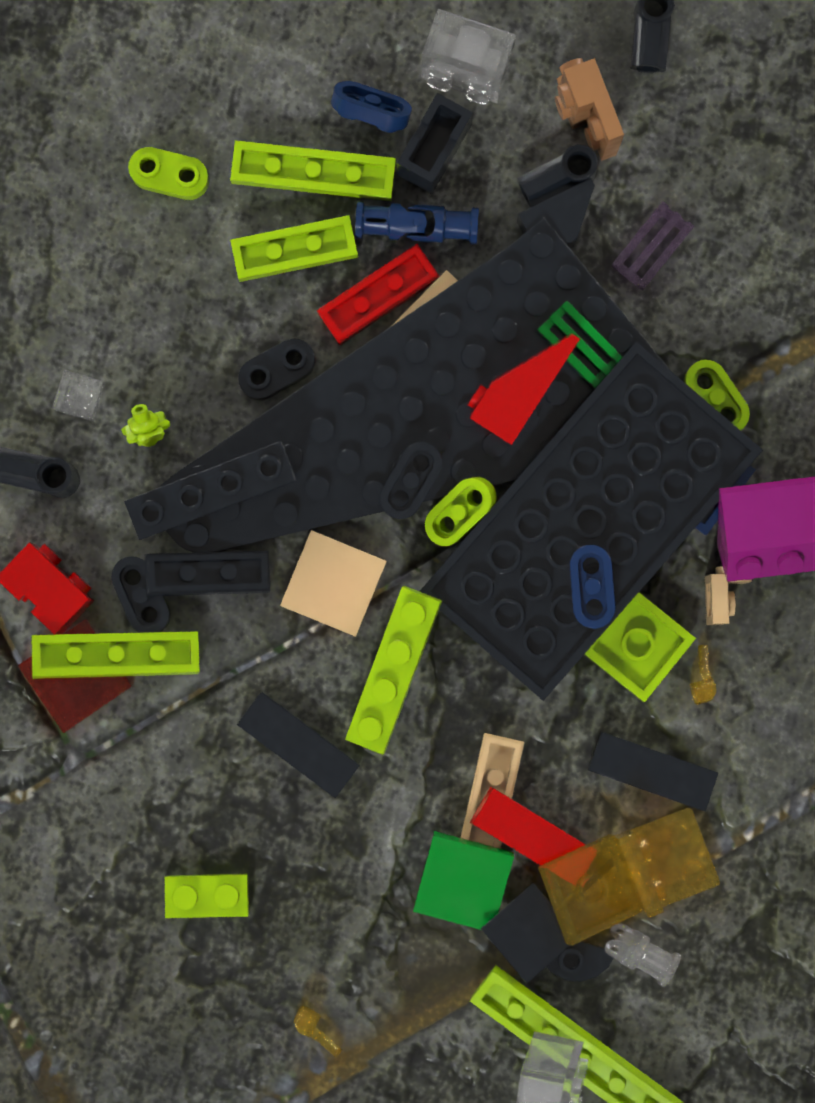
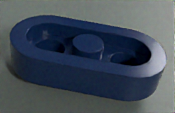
[331,81,412,133]
[570,545,615,629]

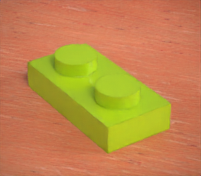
[165,874,249,918]

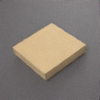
[280,530,387,637]

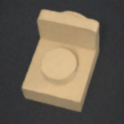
[705,566,752,625]

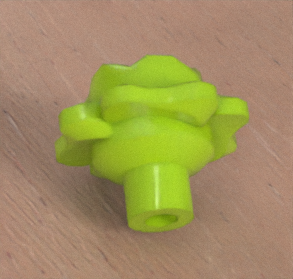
[121,404,170,447]

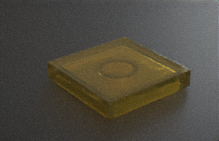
[538,834,643,946]

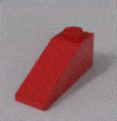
[467,333,580,445]

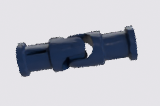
[355,201,479,244]

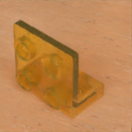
[614,808,720,918]

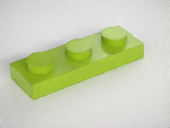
[230,215,358,282]

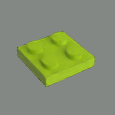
[584,592,696,702]

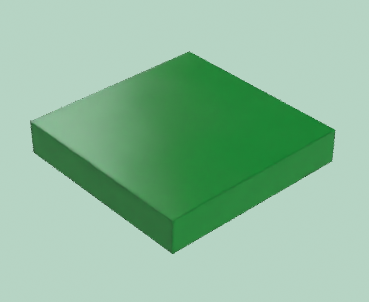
[413,831,514,930]

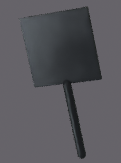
[481,858,615,984]

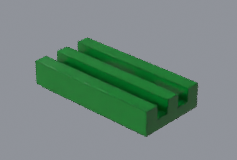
[537,301,623,389]

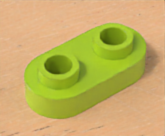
[128,147,209,200]
[684,360,750,431]
[425,476,497,546]

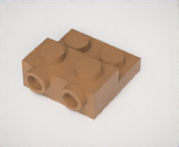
[555,58,624,161]

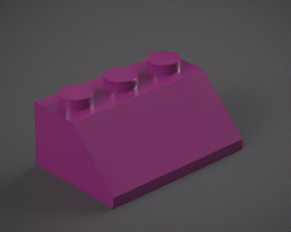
[717,476,815,582]

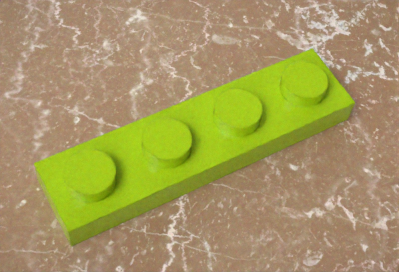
[230,140,396,201]
[345,586,442,755]
[31,631,200,679]

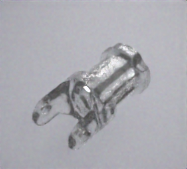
[605,923,681,987]

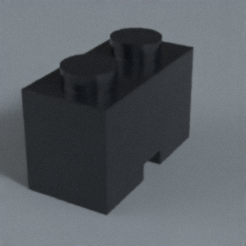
[397,93,473,194]

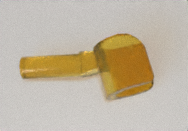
[689,645,716,705]
[294,1005,342,1057]

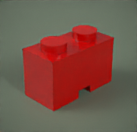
[0,542,95,635]

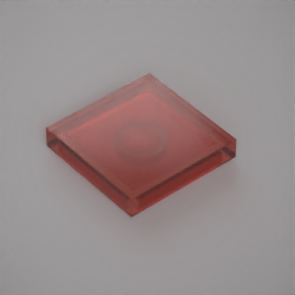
[18,619,133,733]

